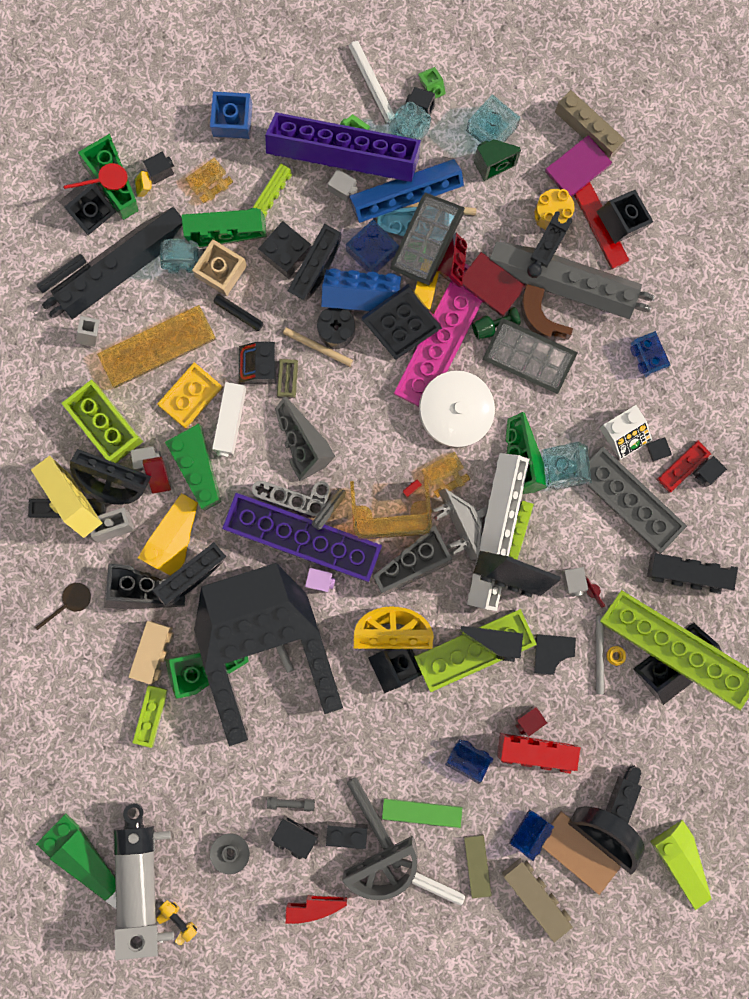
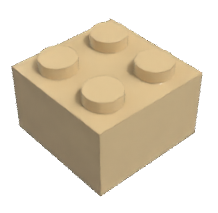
[192,239,247,296]

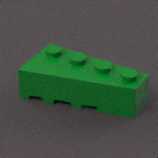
[78,133,139,220]
[182,208,267,248]

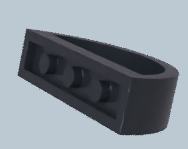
[287,223,342,301]
[70,449,151,505]
[152,542,226,607]
[568,806,645,875]

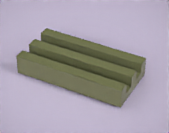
[277,359,298,398]

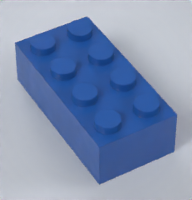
[321,268,401,311]

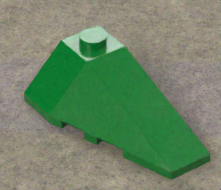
[505,412,550,494]

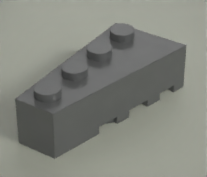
[374,525,452,596]

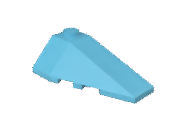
[377,206,454,243]

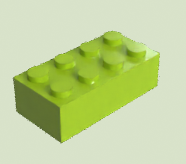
[61,379,144,463]

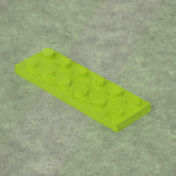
[414,609,537,693]

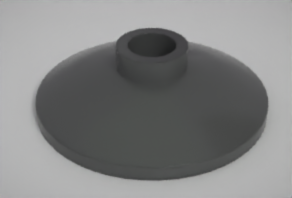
[210,833,250,875]

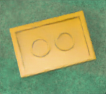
[157,362,223,429]

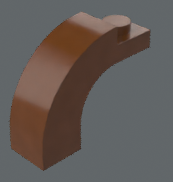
[521,284,573,341]

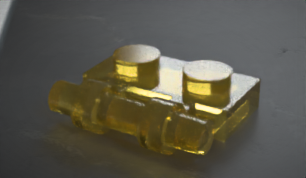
[185,157,233,204]
[421,452,471,498]

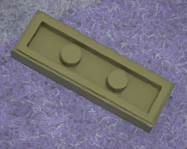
[464,834,492,899]

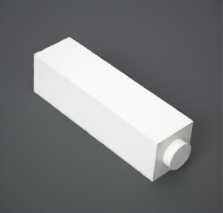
[213,382,246,457]

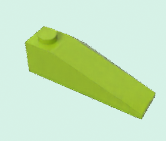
[650,820,712,910]

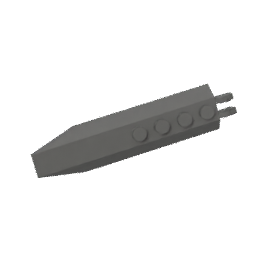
[490,241,655,320]

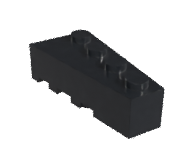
[647,553,738,594]

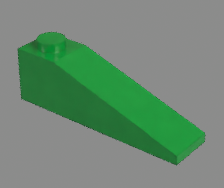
[165,652,249,699]

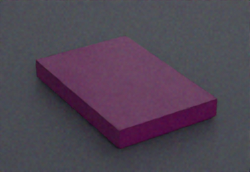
[545,135,612,197]

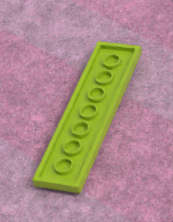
[600,590,749,711]

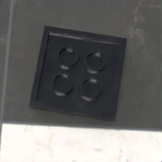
[362,284,442,360]

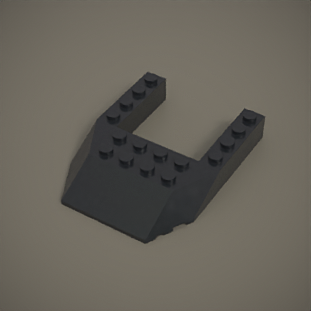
[194,563,343,747]

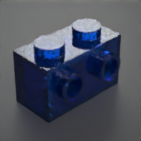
[630,331,671,378]

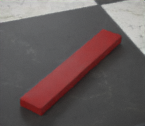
[574,182,630,270]

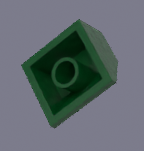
[474,139,521,181]

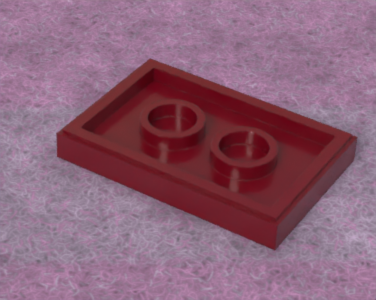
[462,252,526,317]

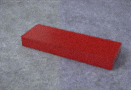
[656,440,711,493]

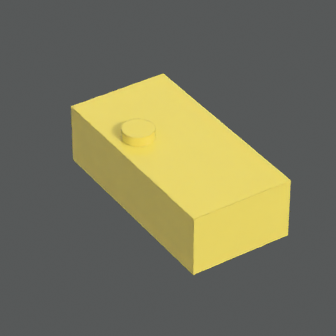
[31,455,102,538]

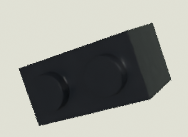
[271,815,319,859]
[326,821,368,849]

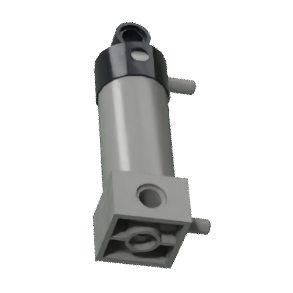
[113,802,174,961]

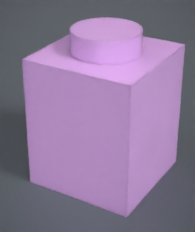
[305,568,336,592]

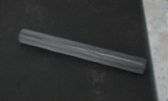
[347,777,400,869]

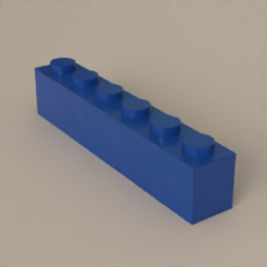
[349,159,464,223]

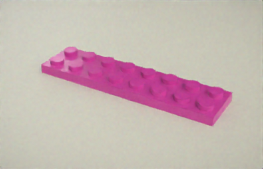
[394,263,482,407]

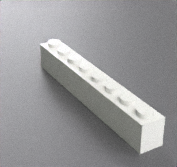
[467,453,529,611]

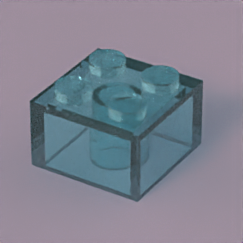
[466,94,521,143]
[542,442,592,490]

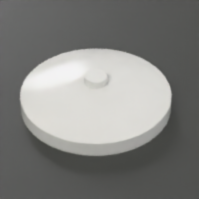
[419,371,495,447]

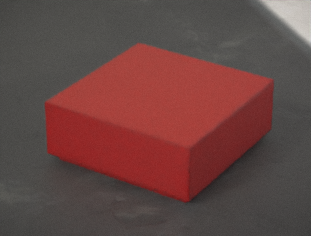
[402,479,422,499]

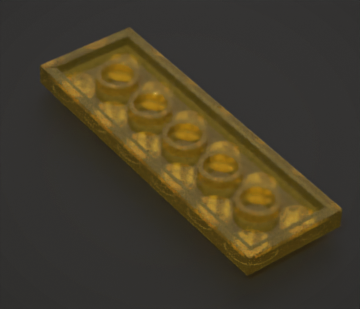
[97,305,217,389]

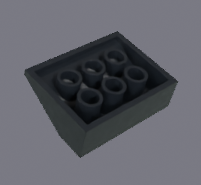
[455,625,523,662]

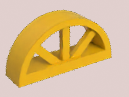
[353,606,434,649]

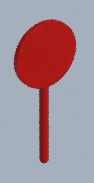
[63,163,128,190]

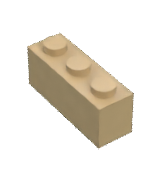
[128,621,174,685]

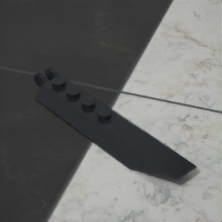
[42,206,182,320]

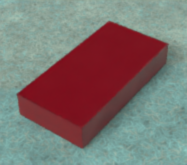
[143,456,171,494]

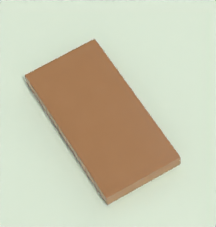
[536,811,621,895]

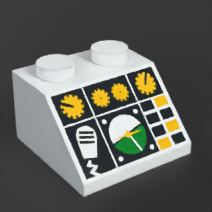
[599,405,652,460]

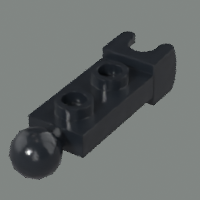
[527,211,573,278]

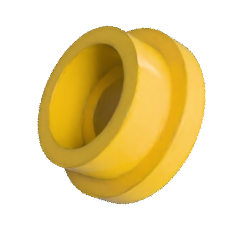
[606,646,626,666]

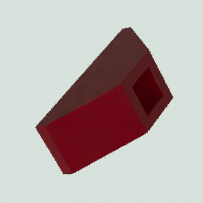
[437,232,467,287]

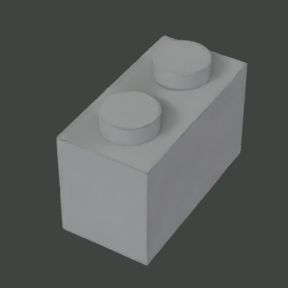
[90,507,135,543]

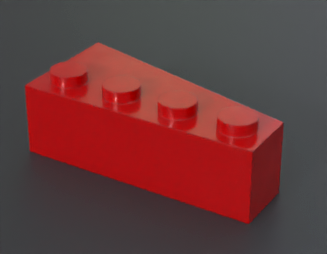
[497,733,581,774]

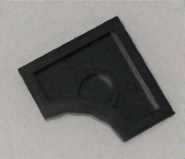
[534,634,576,675]

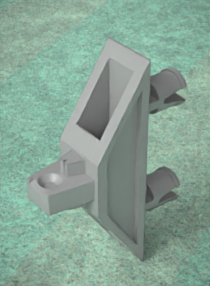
[430,489,488,560]

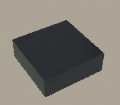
[646,437,672,462]

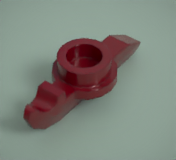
[586,576,605,608]

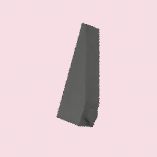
[275,397,335,481]

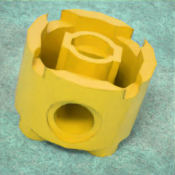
[534,189,574,230]

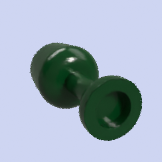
[472,307,521,340]

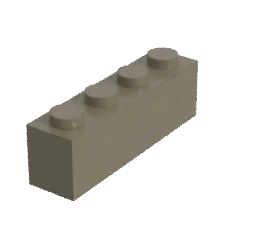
[555,90,625,159]
[502,858,573,943]

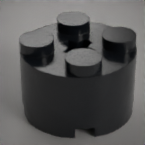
[317,308,355,349]

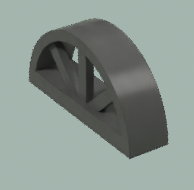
[342,836,418,900]

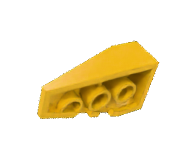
[138,493,198,576]

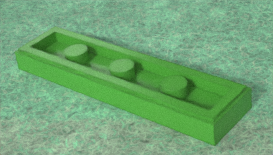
[382,798,462,828]

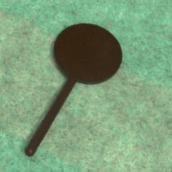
[35,583,91,630]

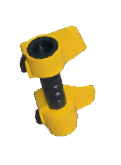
[157,900,197,945]

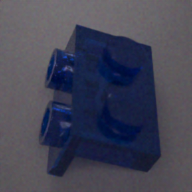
[445,739,494,784]
[509,810,554,861]

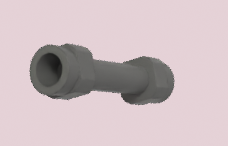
[267,796,315,812]

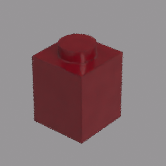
[515,705,547,737]

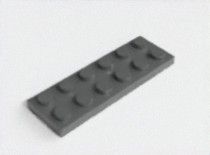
[575,447,687,554]

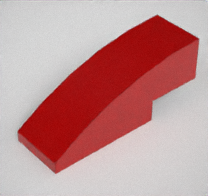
[285,895,347,924]

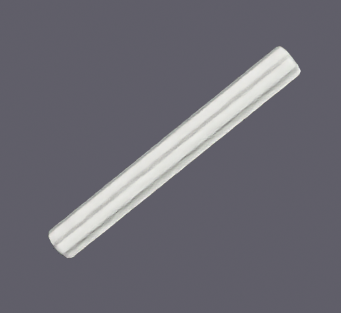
[349,41,396,124]

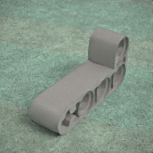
[252,481,331,518]

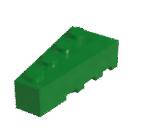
[165,424,222,511]

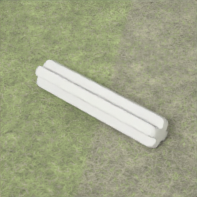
[412,872,465,906]

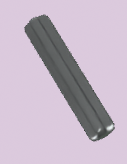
[312,488,346,530]

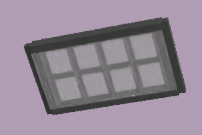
[390,192,465,285]
[482,318,578,394]

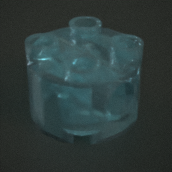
[388,102,431,141]
[160,239,199,274]

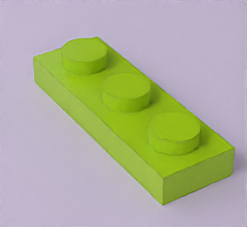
[133,685,168,748]

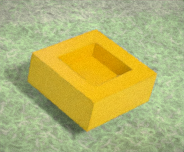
[134,171,152,197]

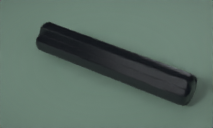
[37,254,87,293]
[213,294,263,331]

